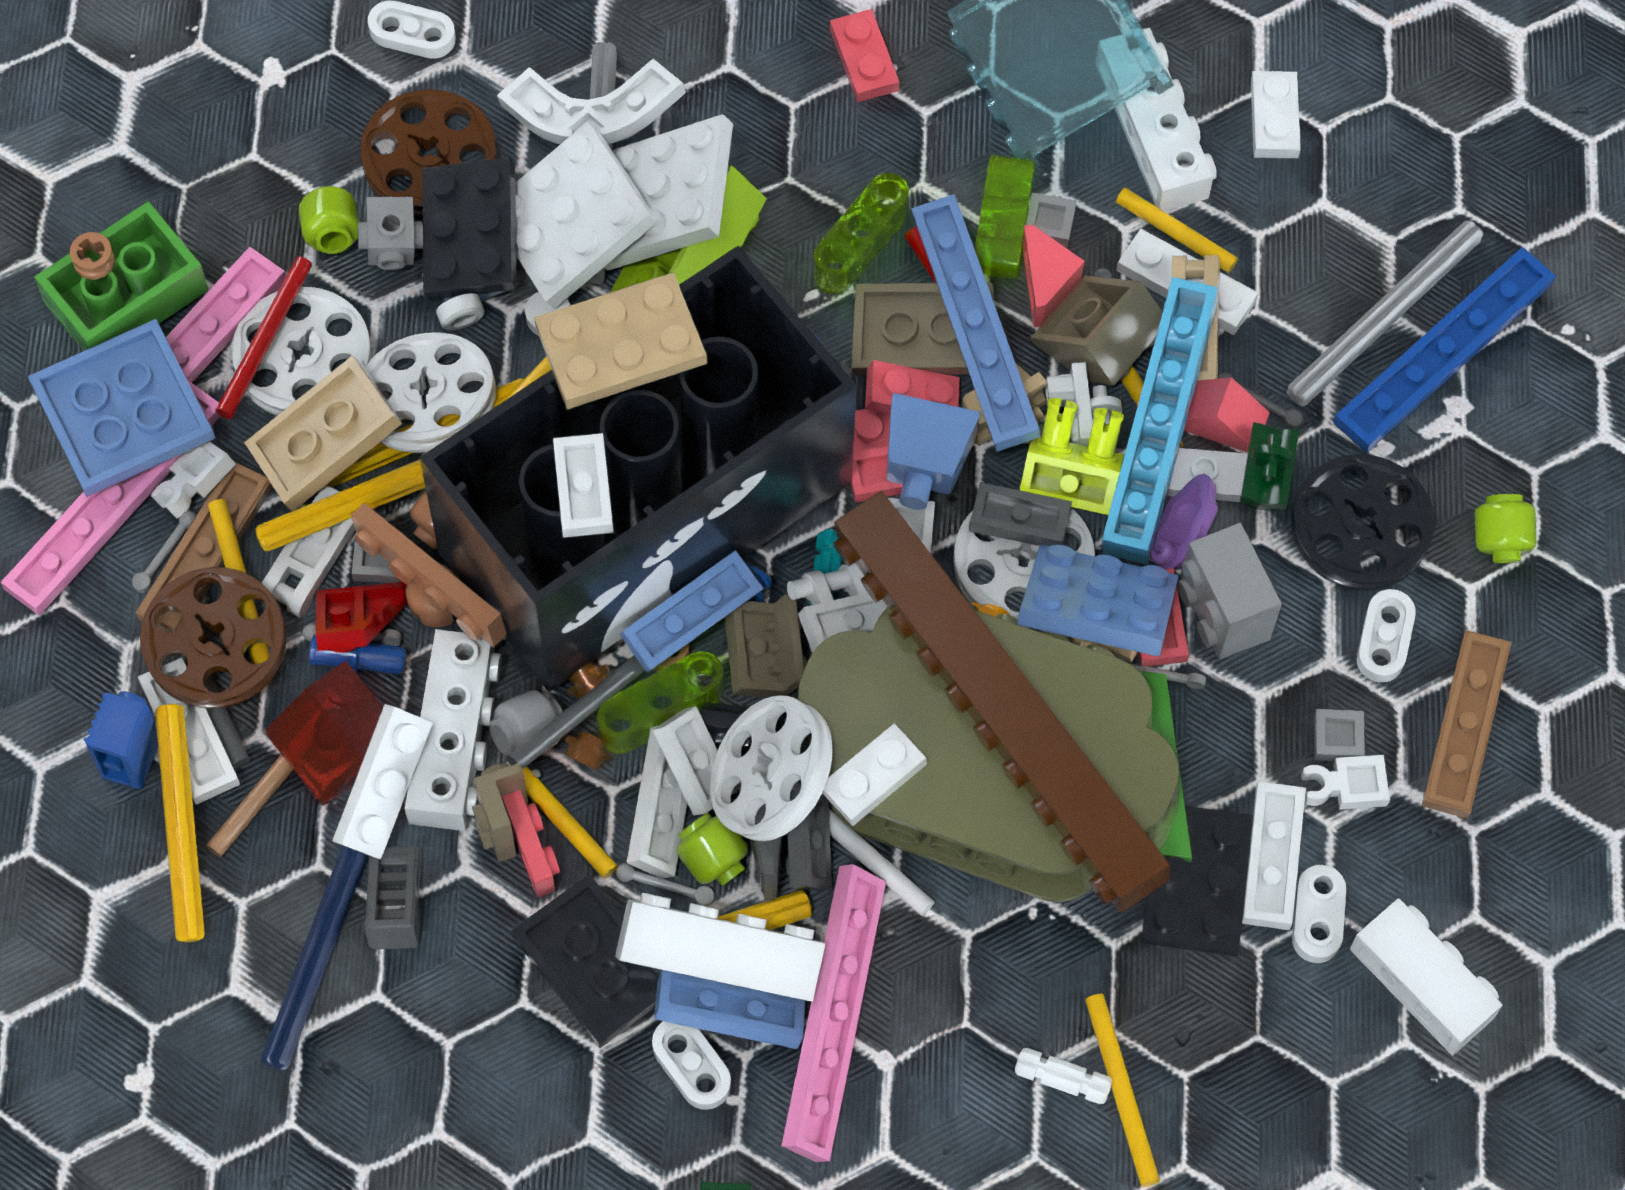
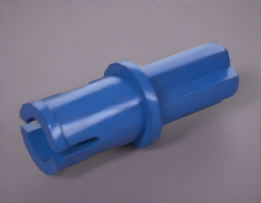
[309,635,407,674]

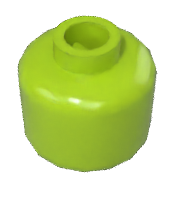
[299,186,360,254]
[1475,494,1537,563]
[677,812,748,886]

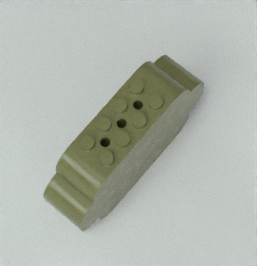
[798,601,1179,902]

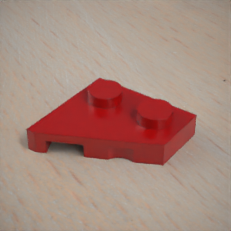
[316,582,408,653]

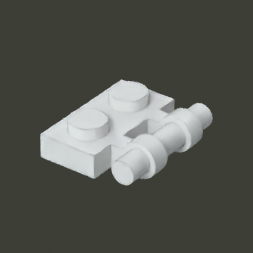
[787,563,888,653]

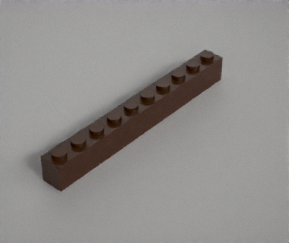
[833,490,1170,913]

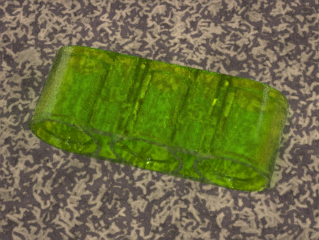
[975,154,1035,279]
[814,173,909,294]
[597,651,724,754]

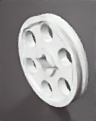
[232,287,372,416]
[364,332,496,453]
[953,508,1095,628]
[710,695,832,841]

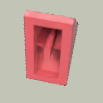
[1022,225,1084,327]
[1184,377,1270,453]

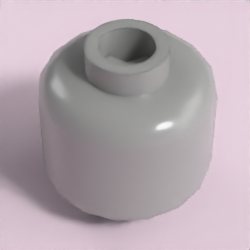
[490,690,562,755]

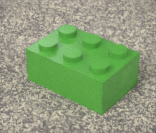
[34,201,209,351]

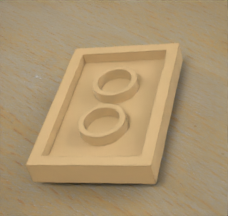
[534,272,707,409]
[244,355,402,511]

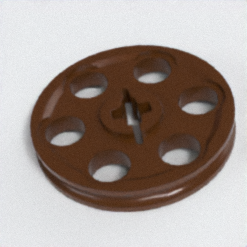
[361,89,497,216]
[140,567,287,708]

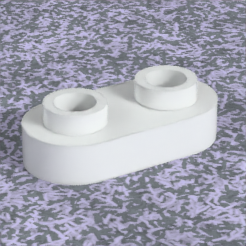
[368,1,456,59]
[1357,589,1416,682]
[1292,865,1346,963]
[652,1021,731,1110]

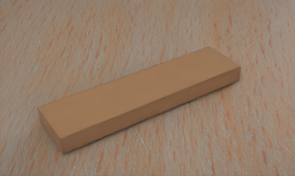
[135,462,273,632]
[1421,630,1512,819]

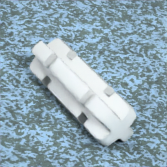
[1015,1048,1112,1104]

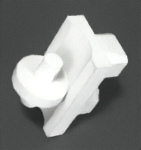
[1045,362,1123,446]

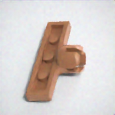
[351,503,507,648]

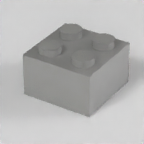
[1177,523,1282,660]

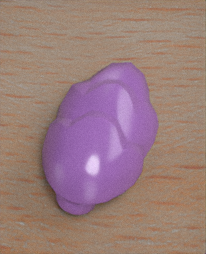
[1150,473,1218,570]

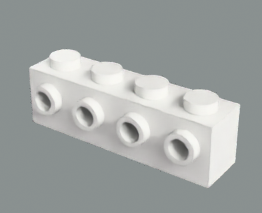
[1096,28,1216,211]
[405,629,502,831]
[615,893,826,1002]

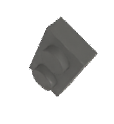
[969,482,1072,546]
[786,789,832,891]

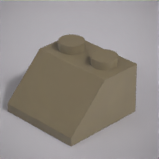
[1030,275,1163,385]

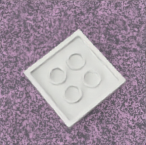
[604,114,733,271]
[515,121,658,309]

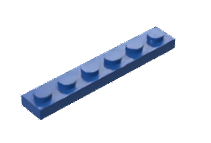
[1333,247,1556,453]

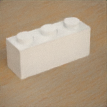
[1350,898,1502,1056]

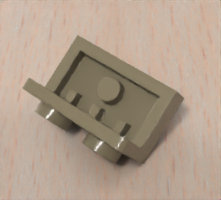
[725,594,807,698]
[472,763,528,863]

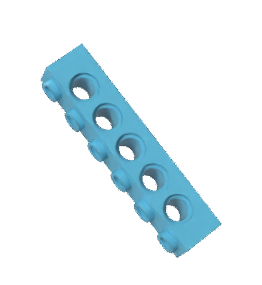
[1102,277,1218,565]

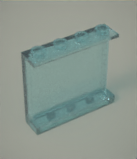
[947,0,1174,169]

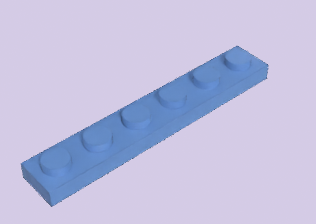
[911,194,1041,452]

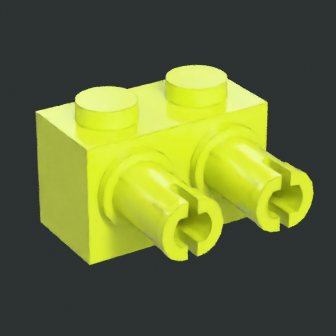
[1020,398,1124,515]

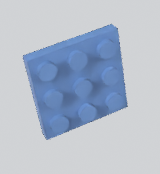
[28,319,215,497]
[1017,544,1179,657]

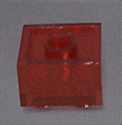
[264,661,383,806]

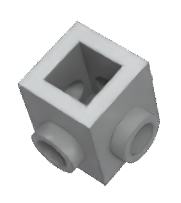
[358,197,423,270]

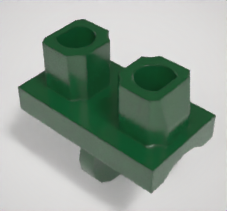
[1239,422,1299,512]

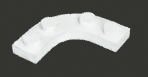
[497,59,686,144]

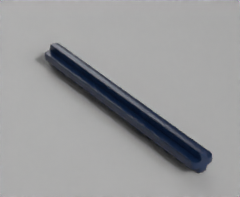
[262,845,369,1070]

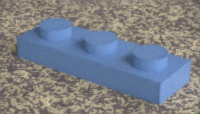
[619,550,763,673]
[654,970,805,1049]

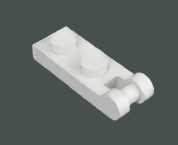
[262,485,355,618]

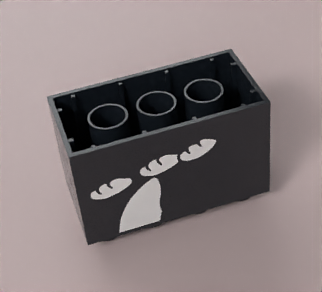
[419,246,857,692]

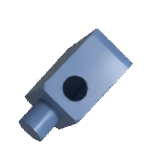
[886,393,980,510]

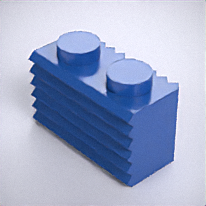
[84,691,158,789]

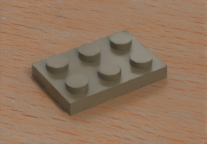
[852,282,994,375]

